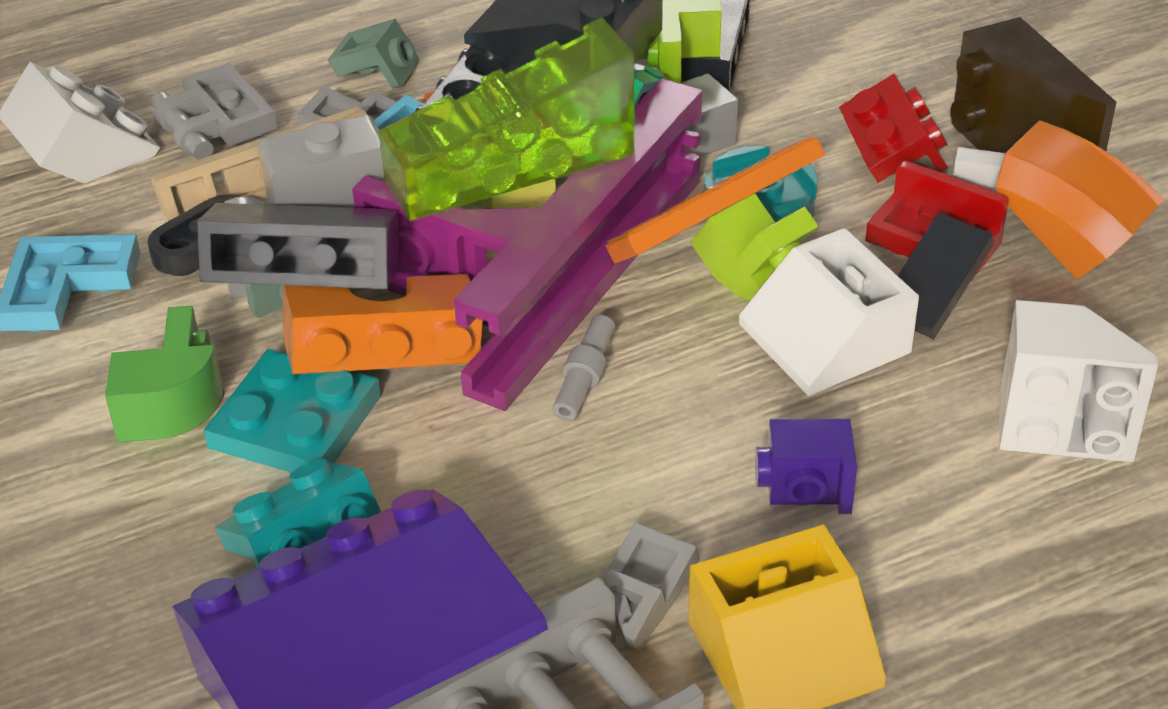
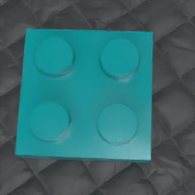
[204,349,381,473]

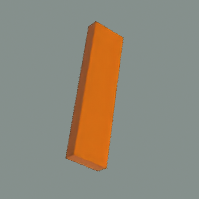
[605,136,826,264]

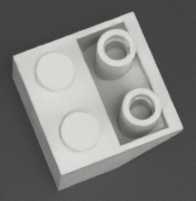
[0,62,160,184]
[739,228,919,396]
[999,300,1158,462]

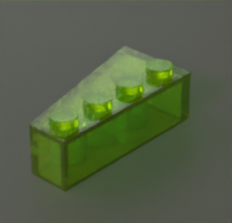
[378,17,635,221]

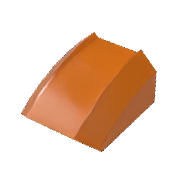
[996,120,1165,280]

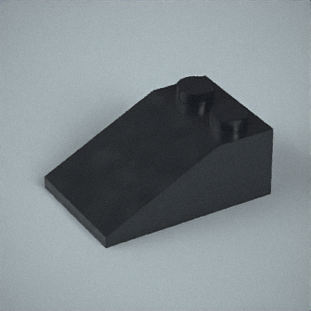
[464,0,663,93]

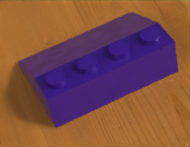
[172,489,548,709]

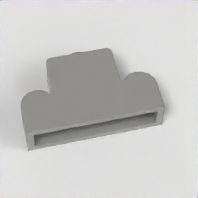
[224,115,452,300]

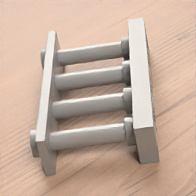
[388,577,704,709]

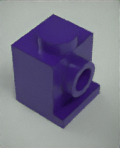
[755,419,857,514]

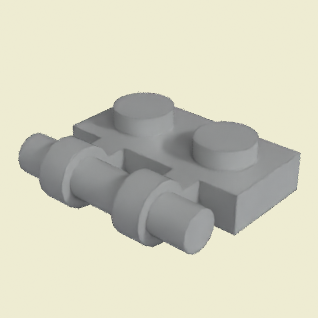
[151,63,278,160]

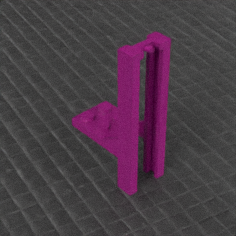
[352,78,702,411]

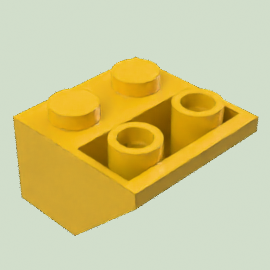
[688,524,886,709]

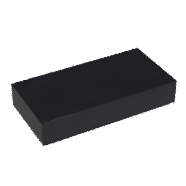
[898,212,994,340]

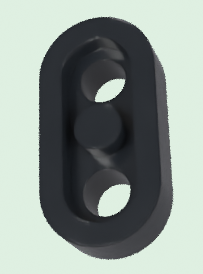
[147,195,241,276]

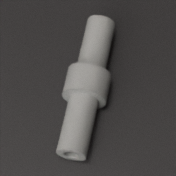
[552,315,615,421]

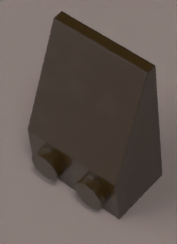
[950,17,1117,153]

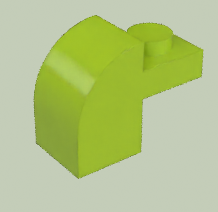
[639,0,722,84]
[690,193,819,301]

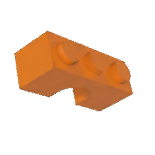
[283,274,483,374]

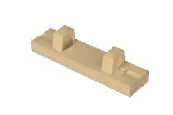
[150,107,366,223]

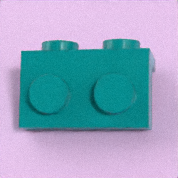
[215,459,381,568]

